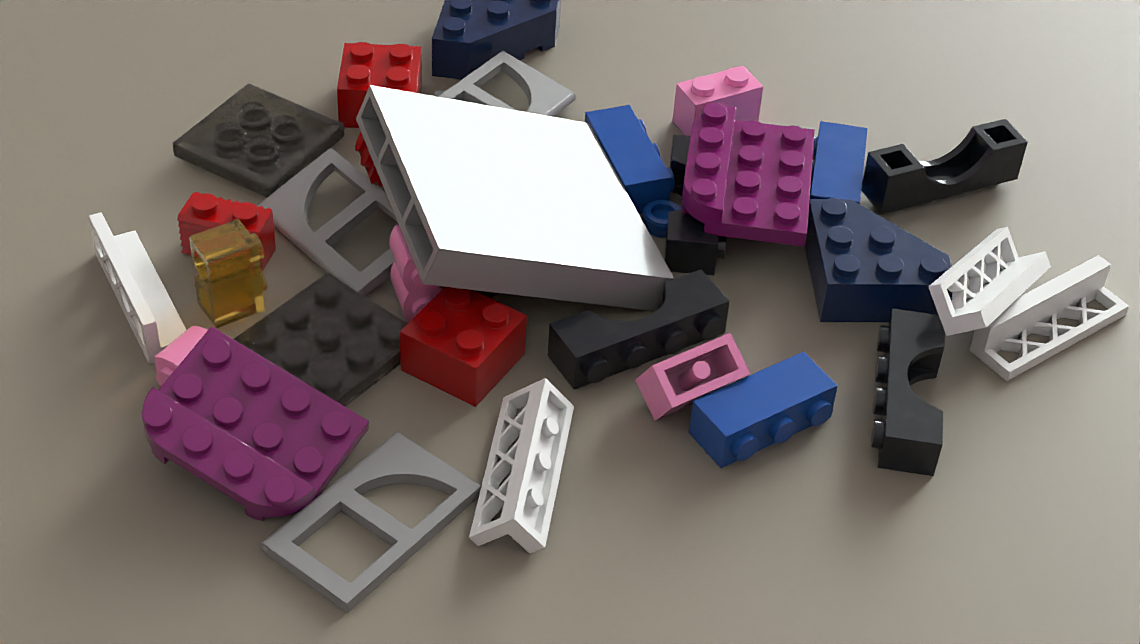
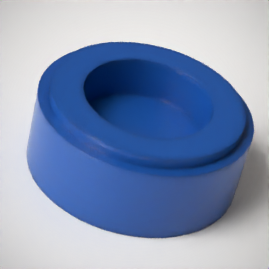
[642,200,681,238]

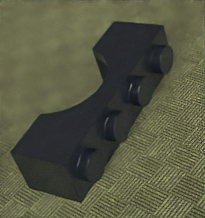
[861,119,1028,214]
[664,135,727,276]
[547,269,730,390]
[871,308,945,476]

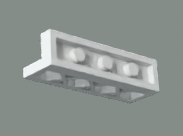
[89,212,186,365]
[928,227,1051,336]
[969,255,1129,381]
[469,378,574,554]

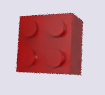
[337,42,422,128]
[400,287,527,407]

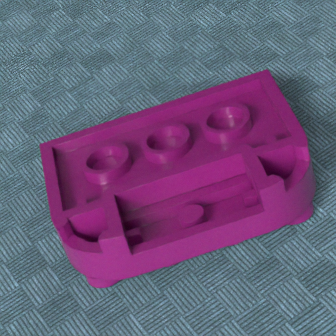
[681,103,815,247]
[142,326,369,521]

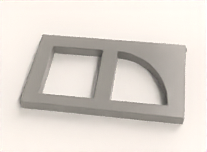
[438,51,576,117]
[257,148,397,300]
[260,432,481,613]

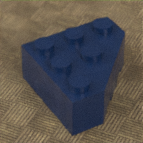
[432,0,561,80]
[805,198,952,322]

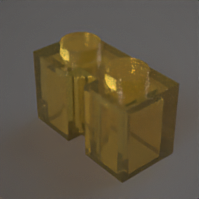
[189,219,267,329]

